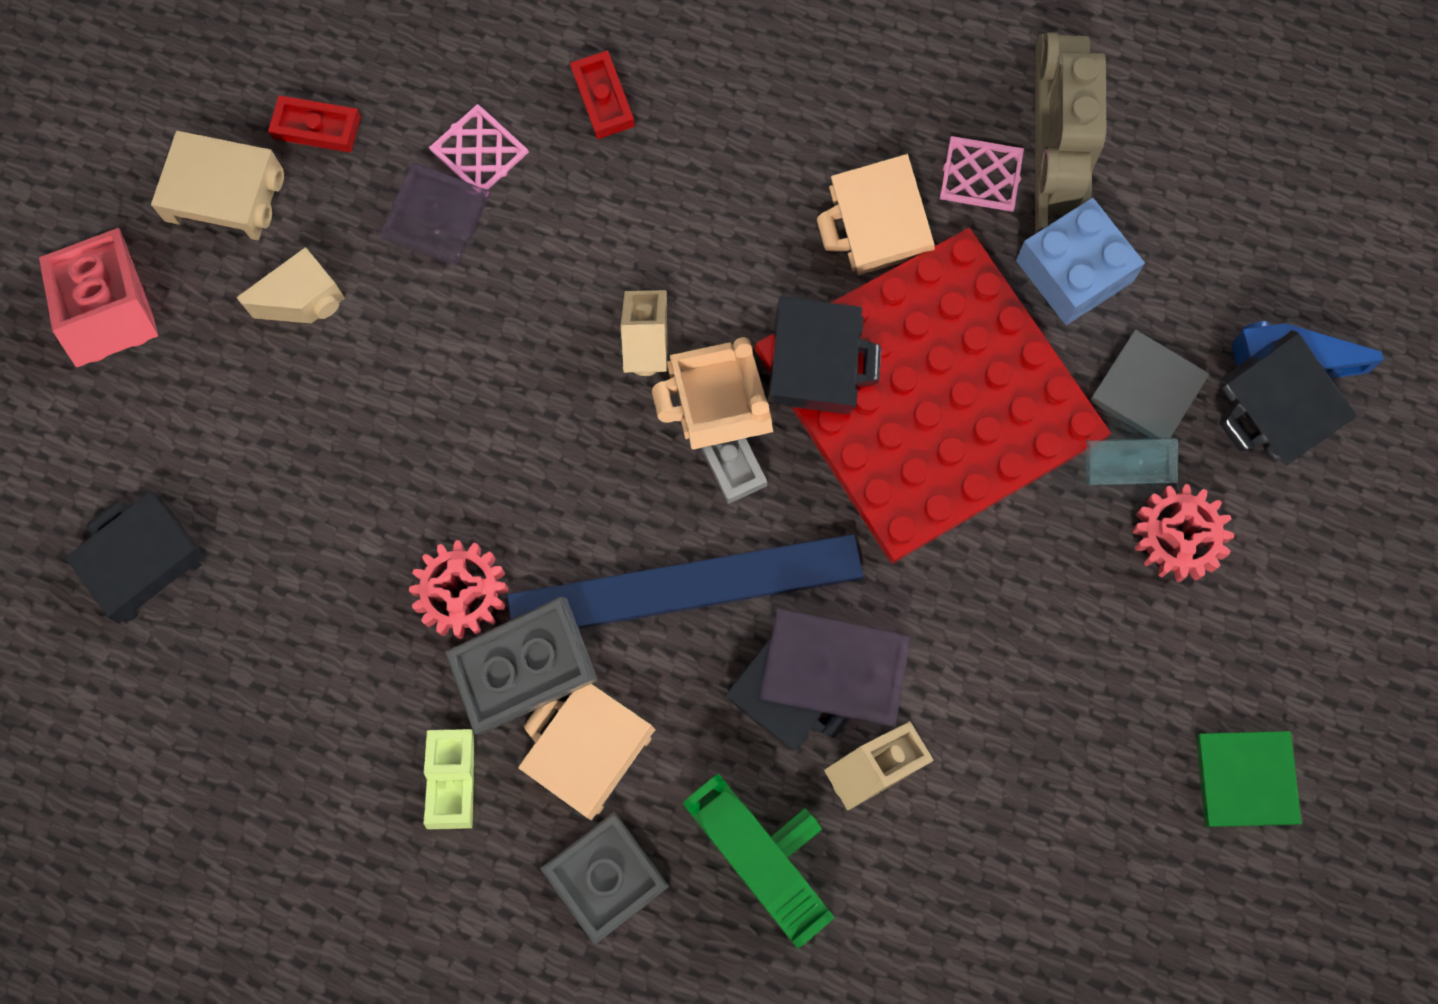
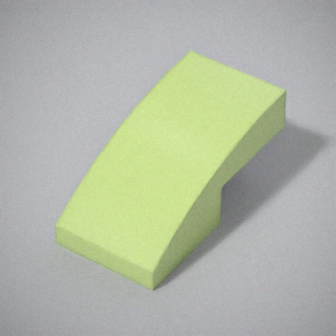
[424,729,474,829]

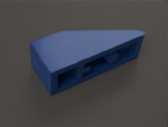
[1231,321,1384,379]

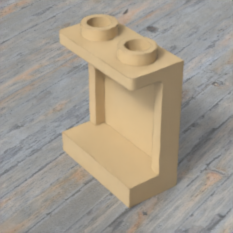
[151,131,284,241]

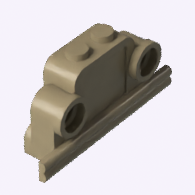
[1035,32,1107,234]

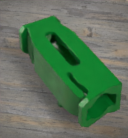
[683,774,835,949]

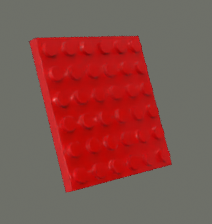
[754,228,1111,564]

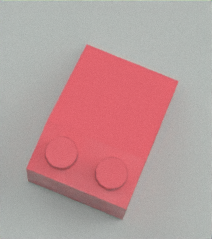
[39,228,158,368]

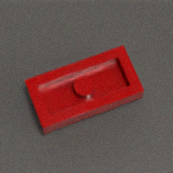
[570,50,635,139]
[268,95,361,153]

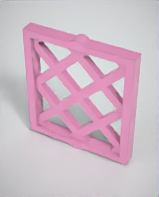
[429,104,529,196]
[940,136,1024,212]

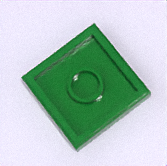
[1195,731,1302,827]

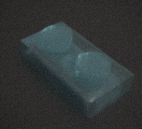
[1086,438,1178,485]

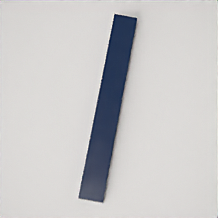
[507,534,863,629]

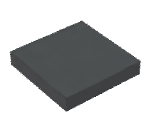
[1089,330,1210,446]
[540,812,670,945]

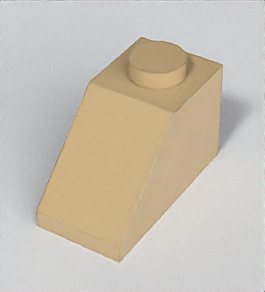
[236,247,345,323]
[621,290,668,376]
[824,722,934,810]

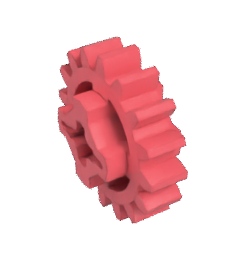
[1132,484,1234,582]
[409,540,508,639]

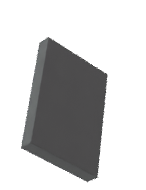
[445,596,598,735]

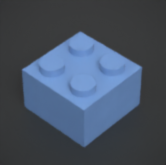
[1016,198,1145,325]

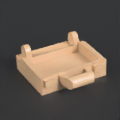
[817,154,935,275]
[652,337,773,450]
[518,684,655,821]

